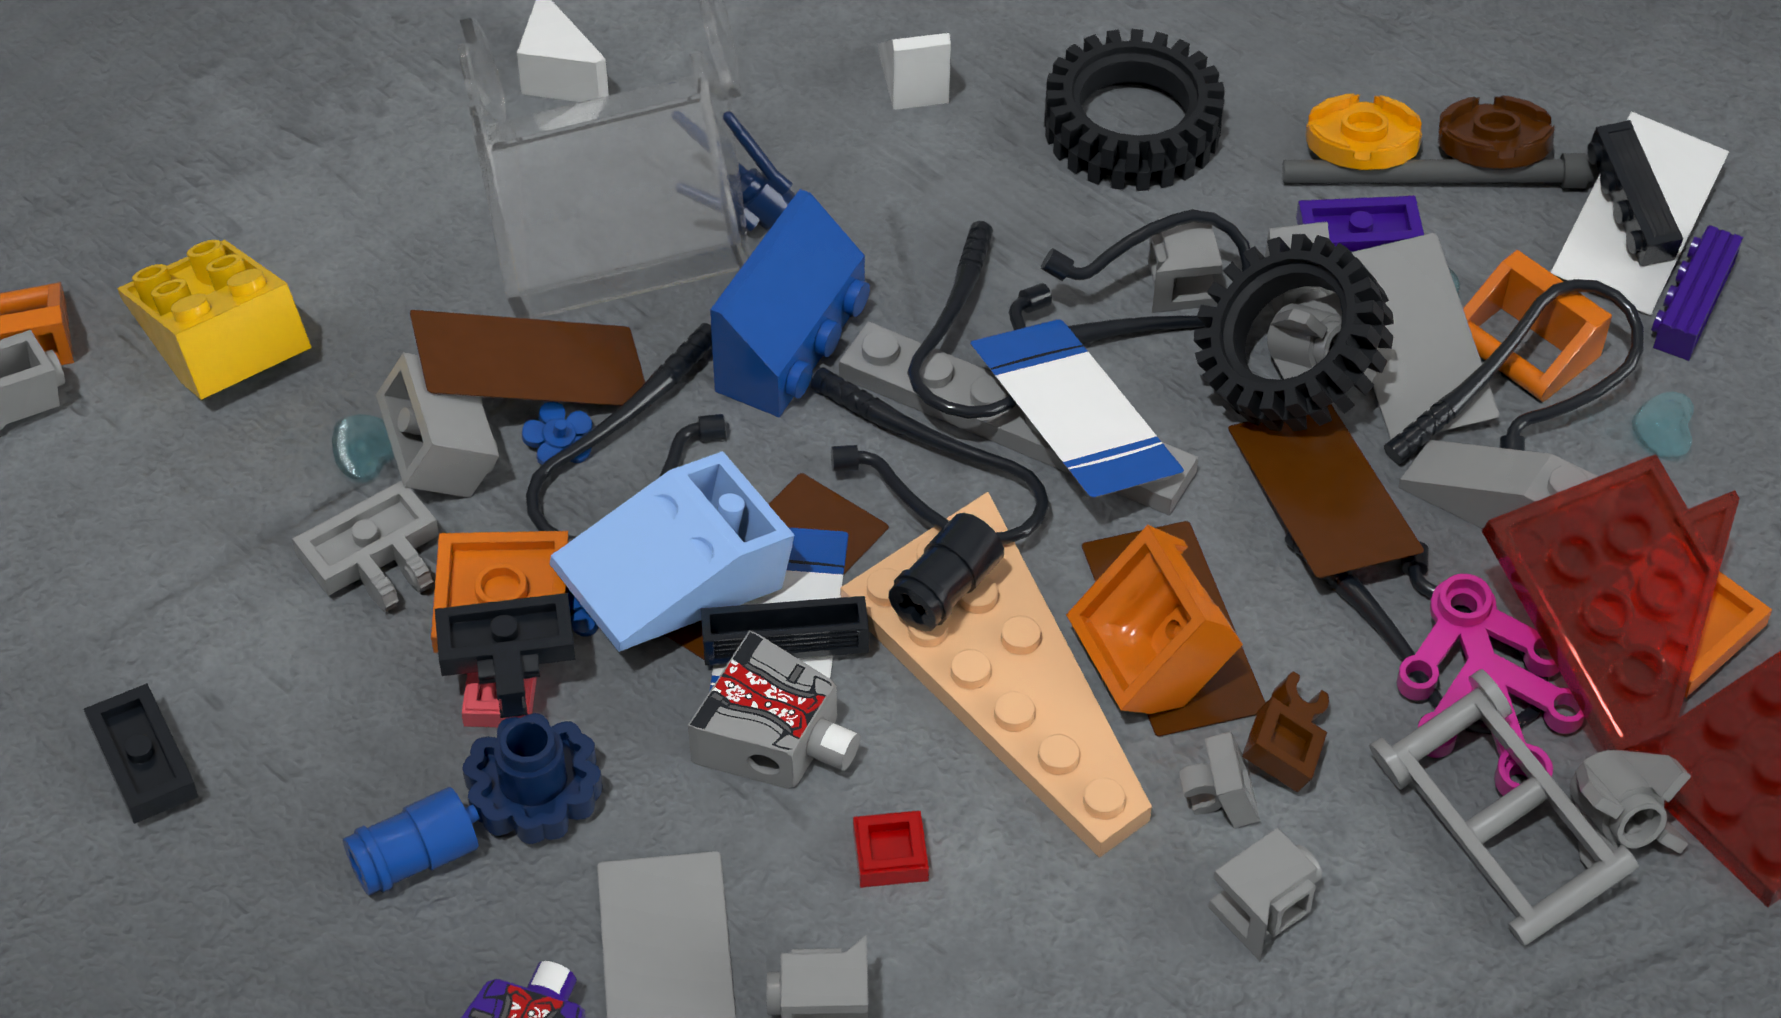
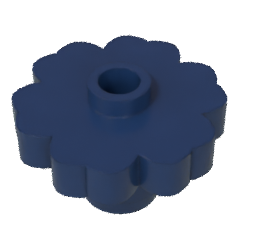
[462,713,603,844]

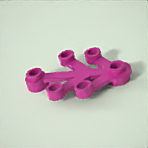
[1397,574,1588,796]

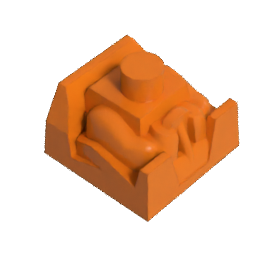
[1066,525,1243,714]

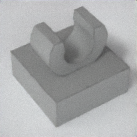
[1179,731,1260,829]

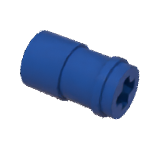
[343,786,480,896]

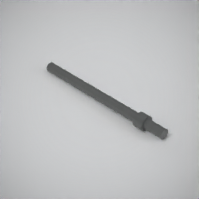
[1282,153,1600,188]

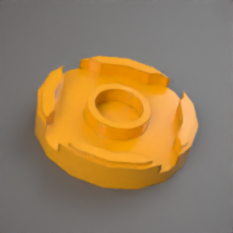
[1305,94,1422,170]

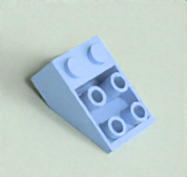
[550,451,795,652]

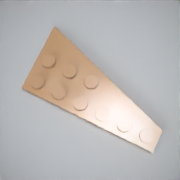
[840,492,1152,858]

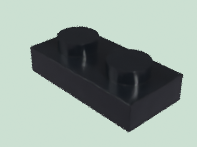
[84,683,198,824]

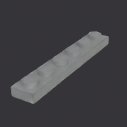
[839,321,1198,516]

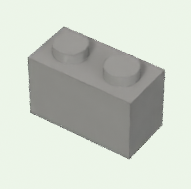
[376,352,499,498]

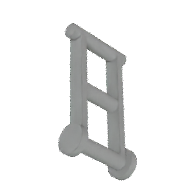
[1369,669,1639,947]

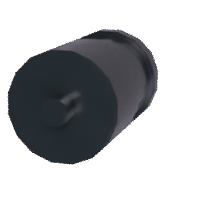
[888,513,1004,632]

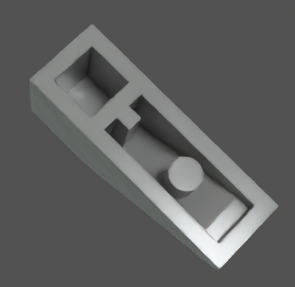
[1398,440,1610,571]

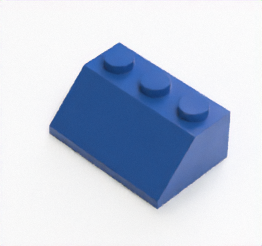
[710,189,870,417]

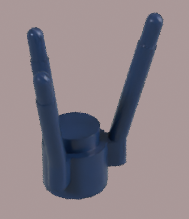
[672,111,795,231]

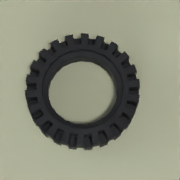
[1044,29,1225,191]
[1194,234,1394,432]

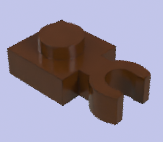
[1242,671,1329,792]

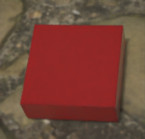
[853,810,929,888]

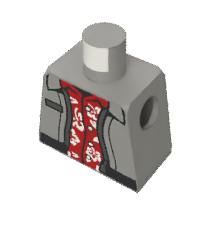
[688,630,860,789]

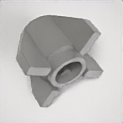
[1267,293,1377,382]
[1570,750,1691,868]

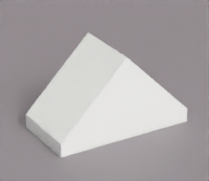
[517,0,609,105]
[878,33,951,110]

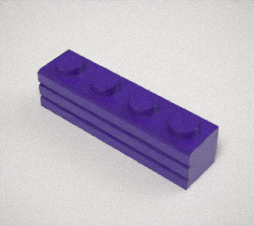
[1651,225,1743,361]

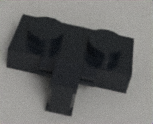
[435,593,576,718]

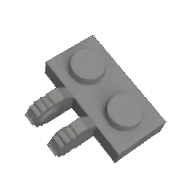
[292,480,439,612]

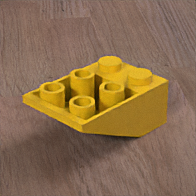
[117,240,312,400]

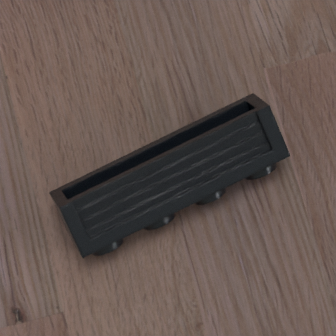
[1587,120,1684,266]
[701,596,869,666]

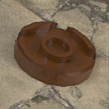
[1438,96,1555,169]

